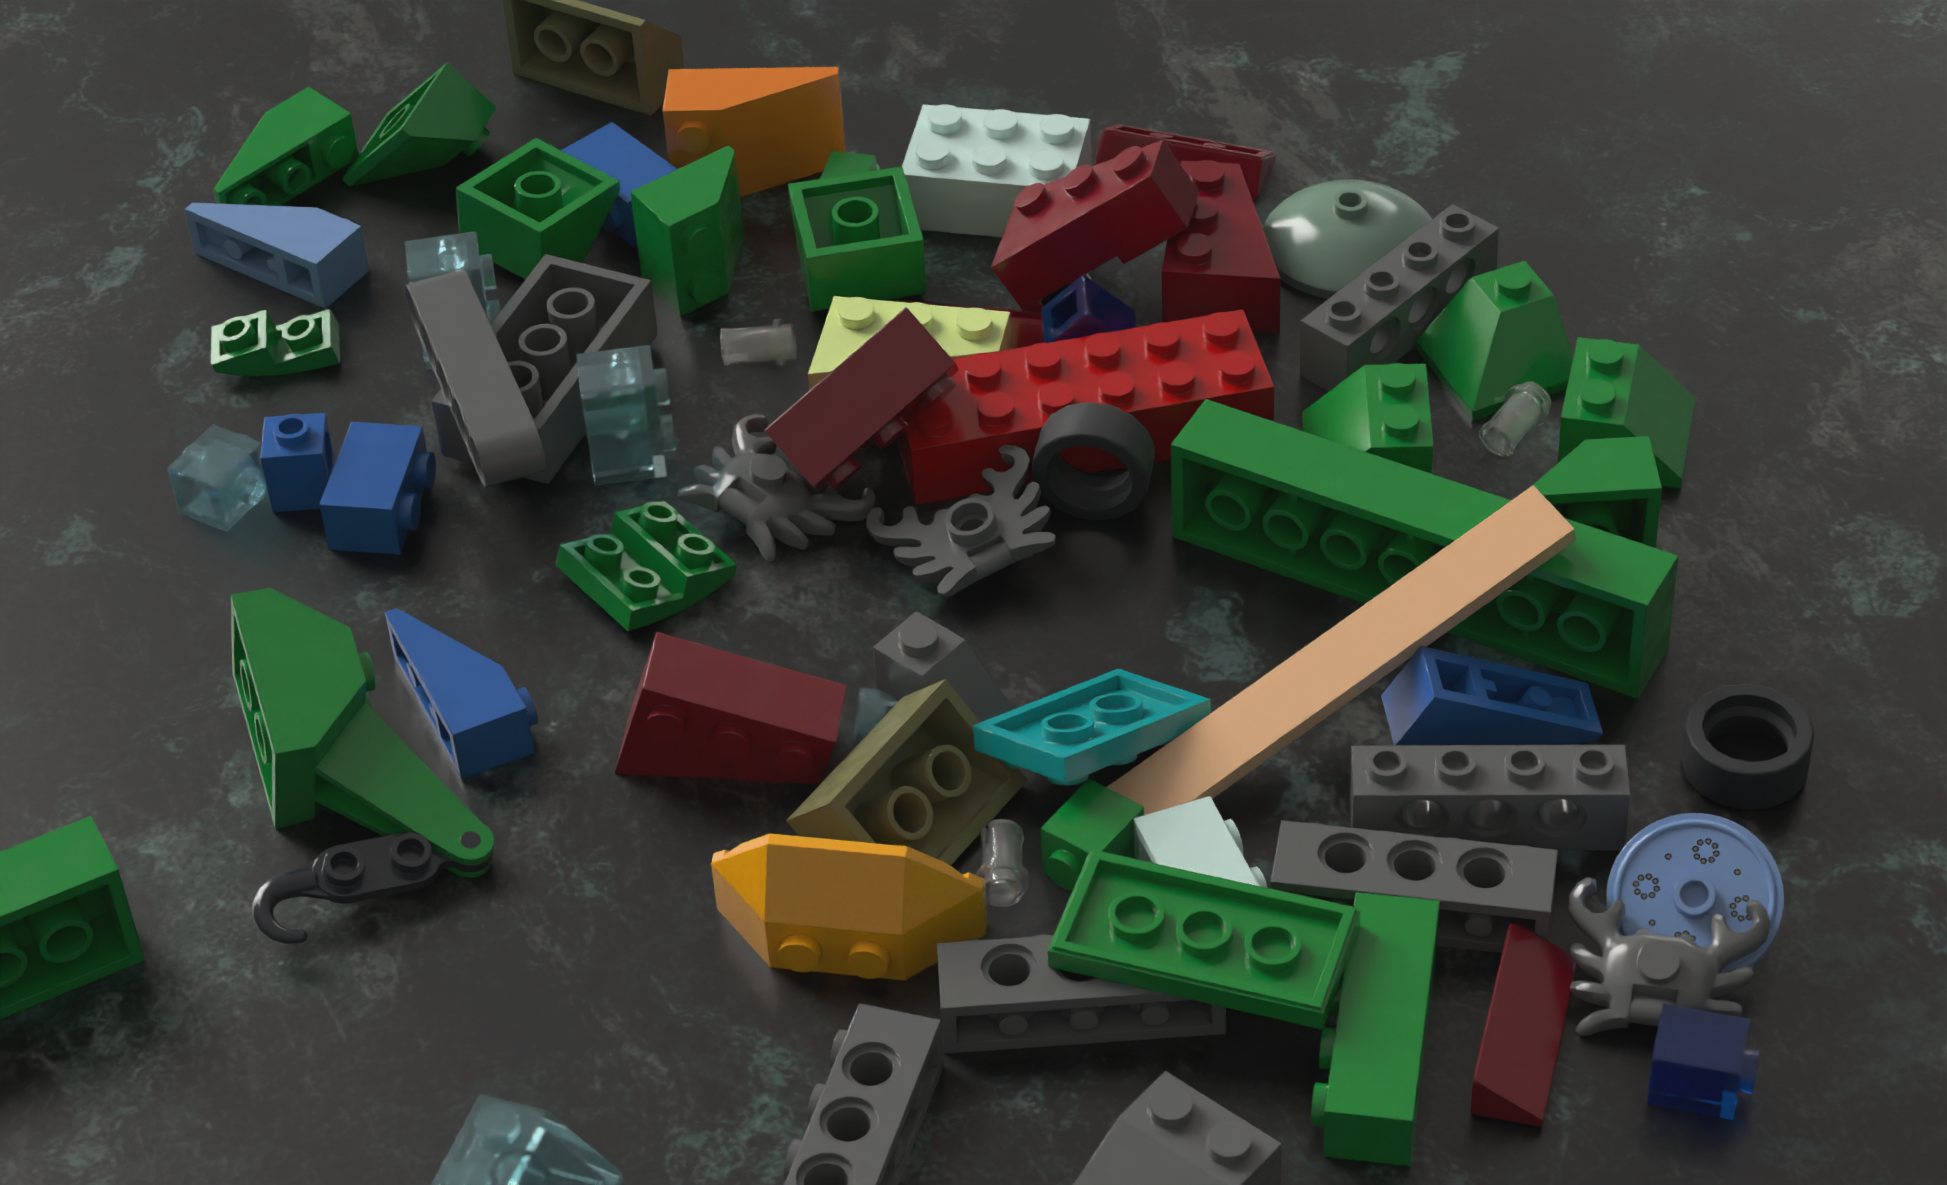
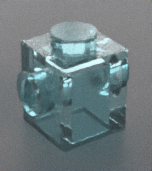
[167,424,268,532]

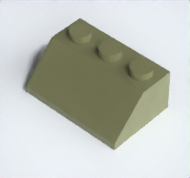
[502,0,684,116]
[786,679,1027,866]

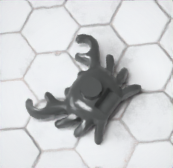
[677,414,877,561]
[867,445,1056,598]
[1569,877,1771,1056]

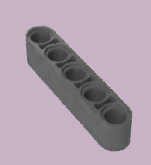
[405,269,546,488]

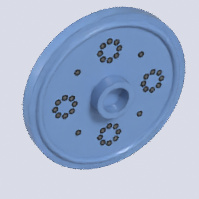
[1606,813,1784,974]

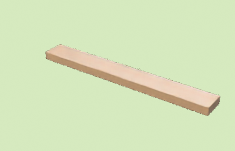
[1106,485,1576,815]

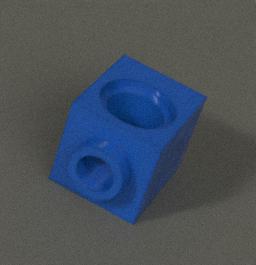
[260,413,336,512]

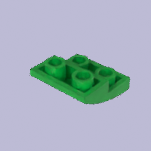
[556,501,737,631]

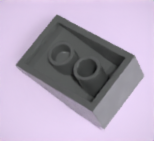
[1073,1071,1282,1185]

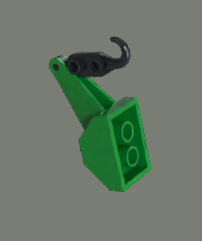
[231,588,494,944]

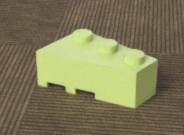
[808,296,1012,391]

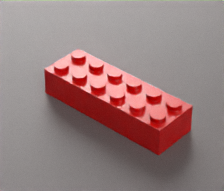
[896,309,1274,505]

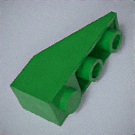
[213,87,359,206]

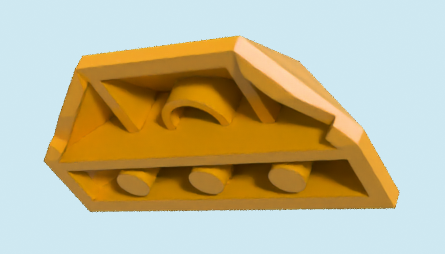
[711,834,987,981]

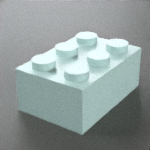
[902,104,1092,237]

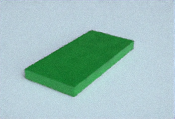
[1048,849,1361,1030]

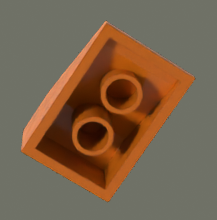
[663,67,846,197]

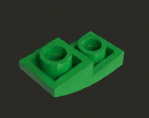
[211,309,340,376]

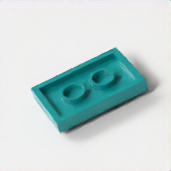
[973,669,1211,785]

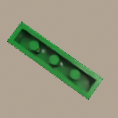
[1311,892,1440,1166]

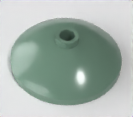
[1263,179,1432,299]

